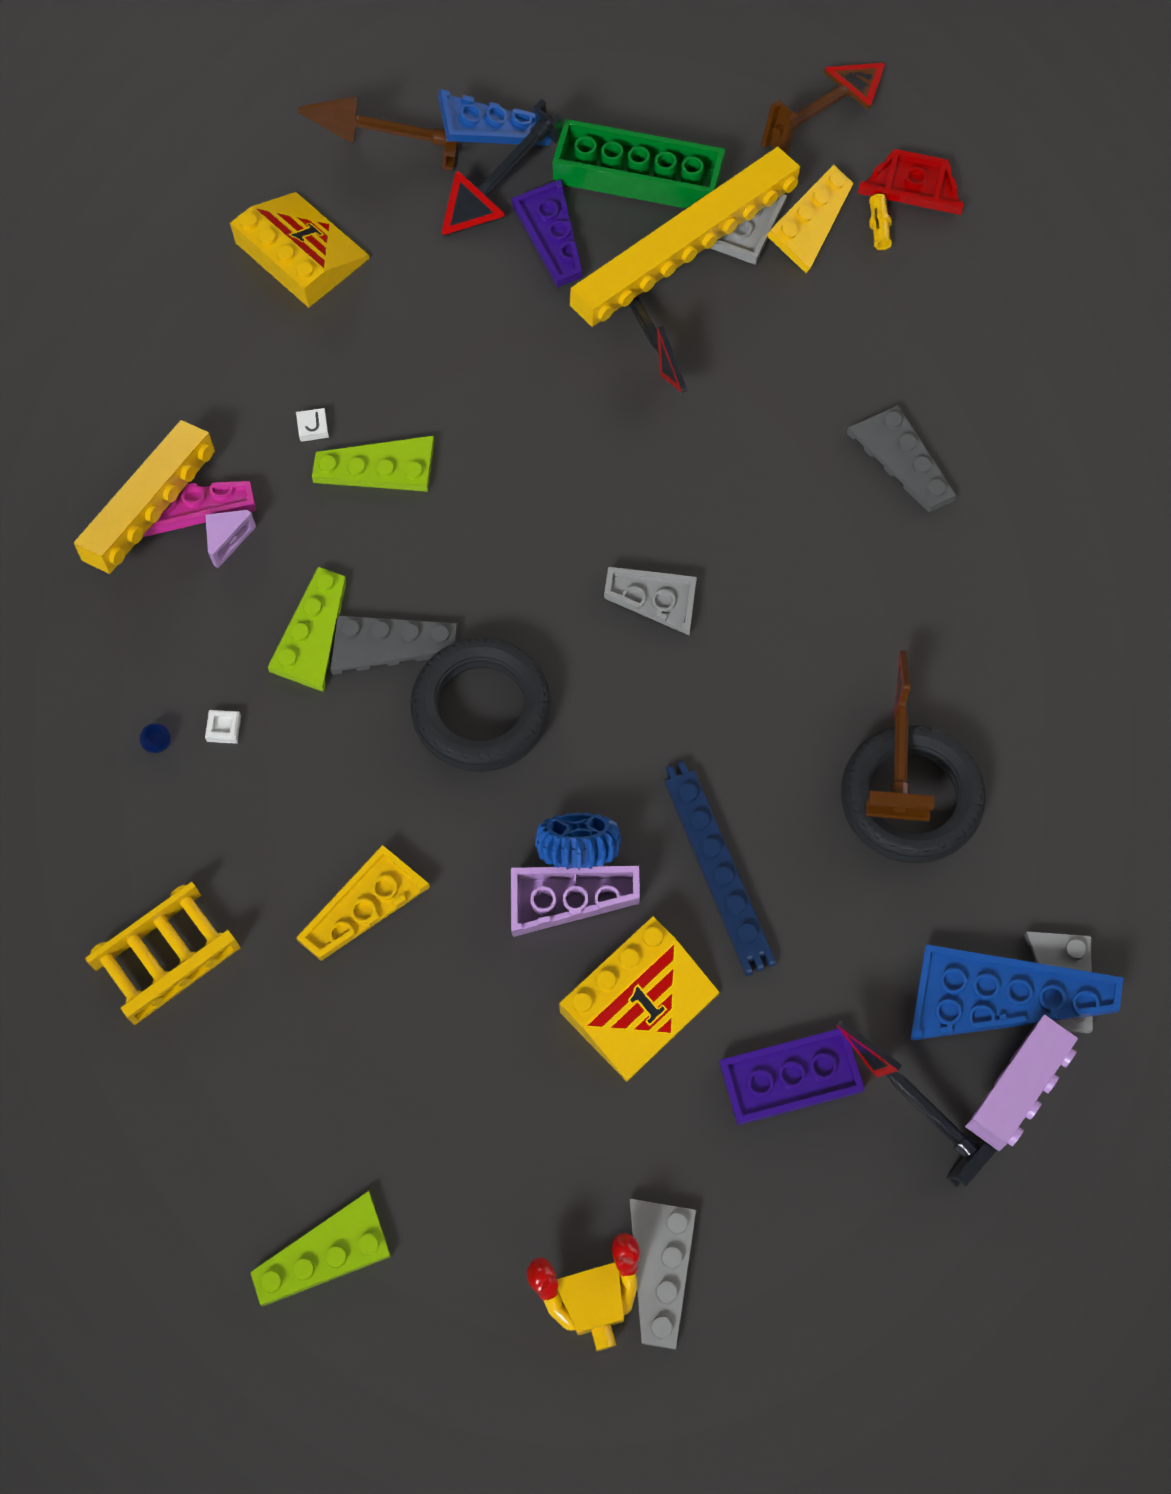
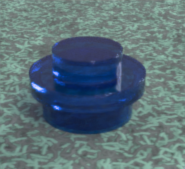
[140,723,171,753]

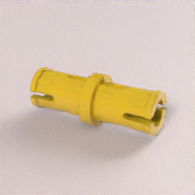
[869,194,892,250]

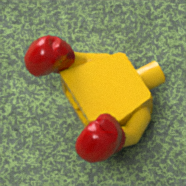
[526,1233,641,1351]

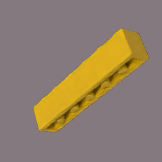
[74,420,215,574]

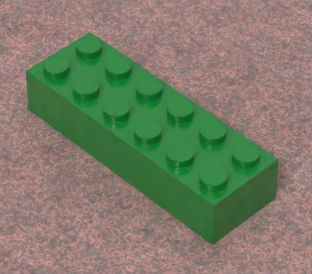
[552,119,725,209]

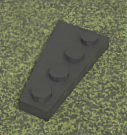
[847,405,956,512]
[331,616,457,675]

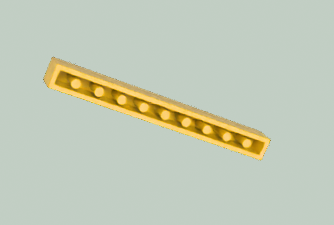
[570,147,800,327]

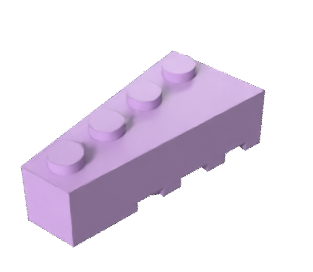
[511,866,640,937]
[965,1014,1078,1151]

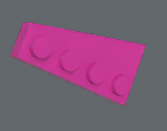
[143,481,257,537]

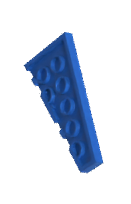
[911,944,1124,1041]

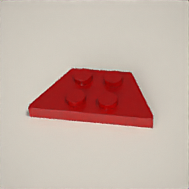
[858,149,964,215]

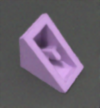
[205,510,256,568]

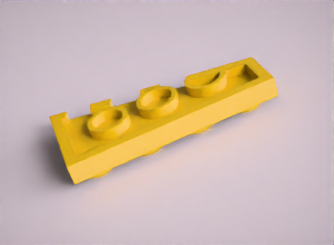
[766,165,853,273]
[296,845,430,961]

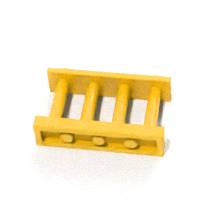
[85,882,241,1025]

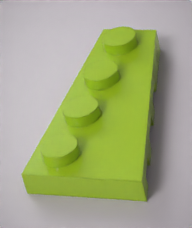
[312,436,435,492]
[268,567,346,692]
[250,1191,391,1307]

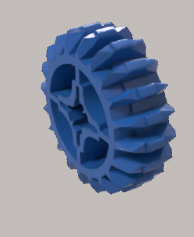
[535,812,621,870]

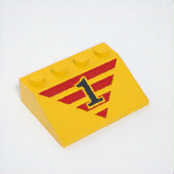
[230,192,370,308]
[559,917,720,1082]

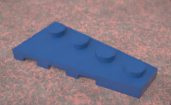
[438,89,552,146]

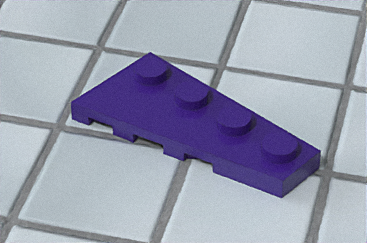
[511,179,582,288]

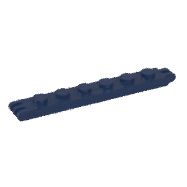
[664,761,776,977]

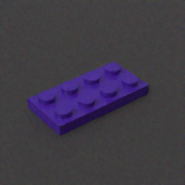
[719,1029,865,1126]

